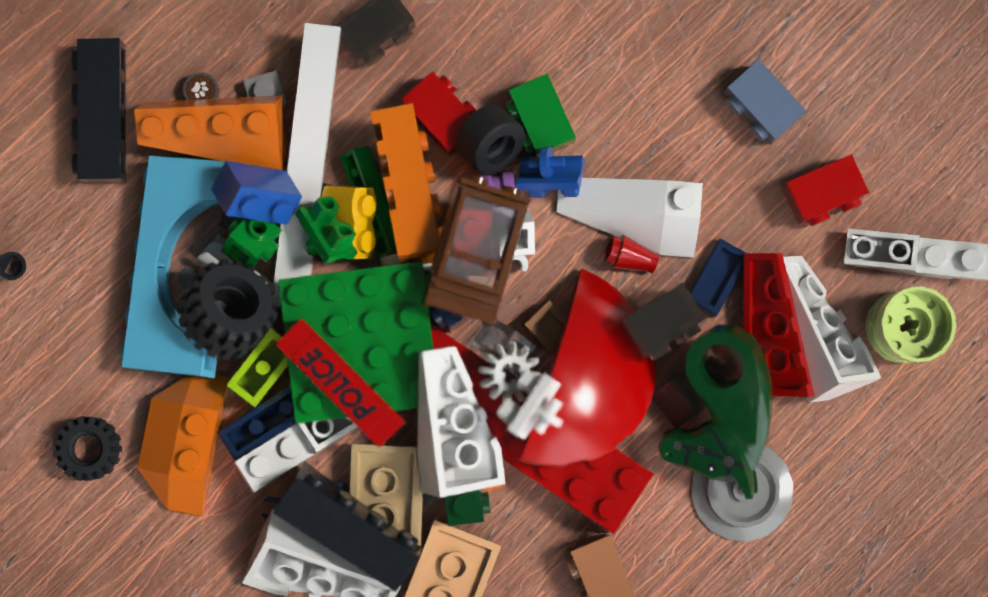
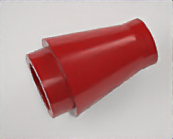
[604,234,659,273]

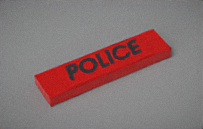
[276,318,405,448]

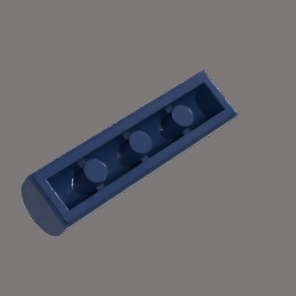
[217,385,296,461]

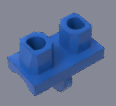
[515,147,585,198]

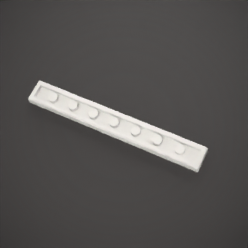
[272,23,341,307]

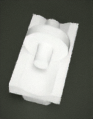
[497,369,563,439]

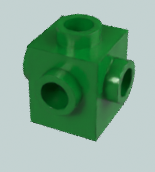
[221,217,282,268]

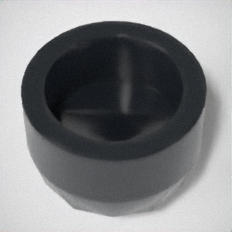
[0,252,26,280]

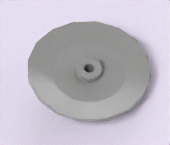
[691,446,793,542]

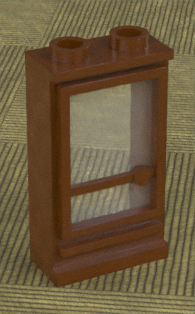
[420,175,531,327]

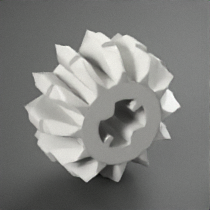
[478,341,541,403]

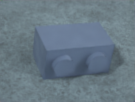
[723,59,806,145]

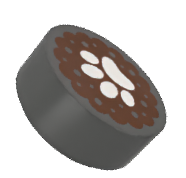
[183,72,220,100]

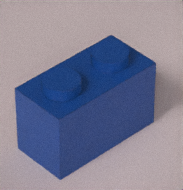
[211,160,302,225]

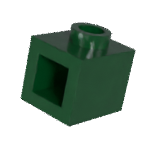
[445,489,491,526]

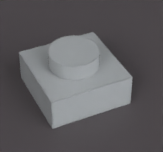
[243,70,288,107]

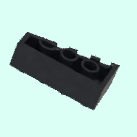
[273,461,422,592]

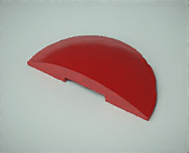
[519,268,656,467]

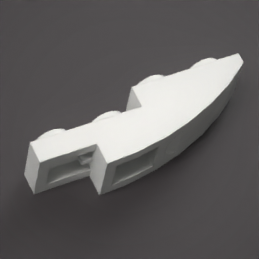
[844,229,988,281]
[234,417,358,493]

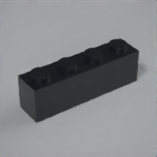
[72,38,126,184]

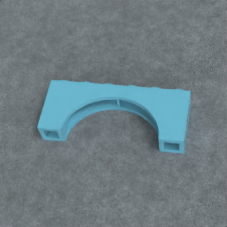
[120,156,225,378]

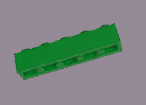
[340,146,397,259]

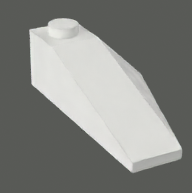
[556,178,703,258]
[783,256,881,403]
[417,346,505,497]
[242,509,401,597]

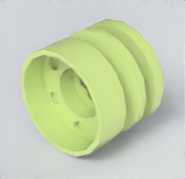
[865,286,956,364]

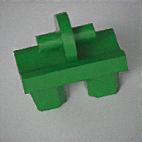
[295,196,358,264]

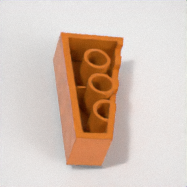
[370,103,443,264]

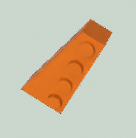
[134,95,288,170]

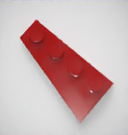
[744,253,815,397]

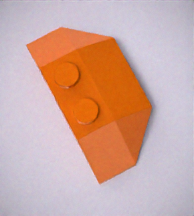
[137,374,231,516]

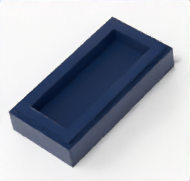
[685,238,746,317]

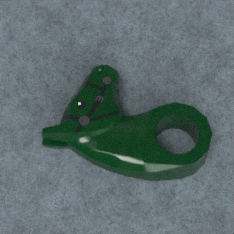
[658,324,773,500]

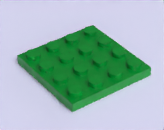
[279,262,434,424]

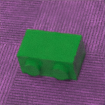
[505,73,576,157]

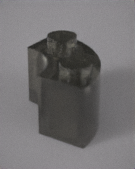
[652,344,743,428]

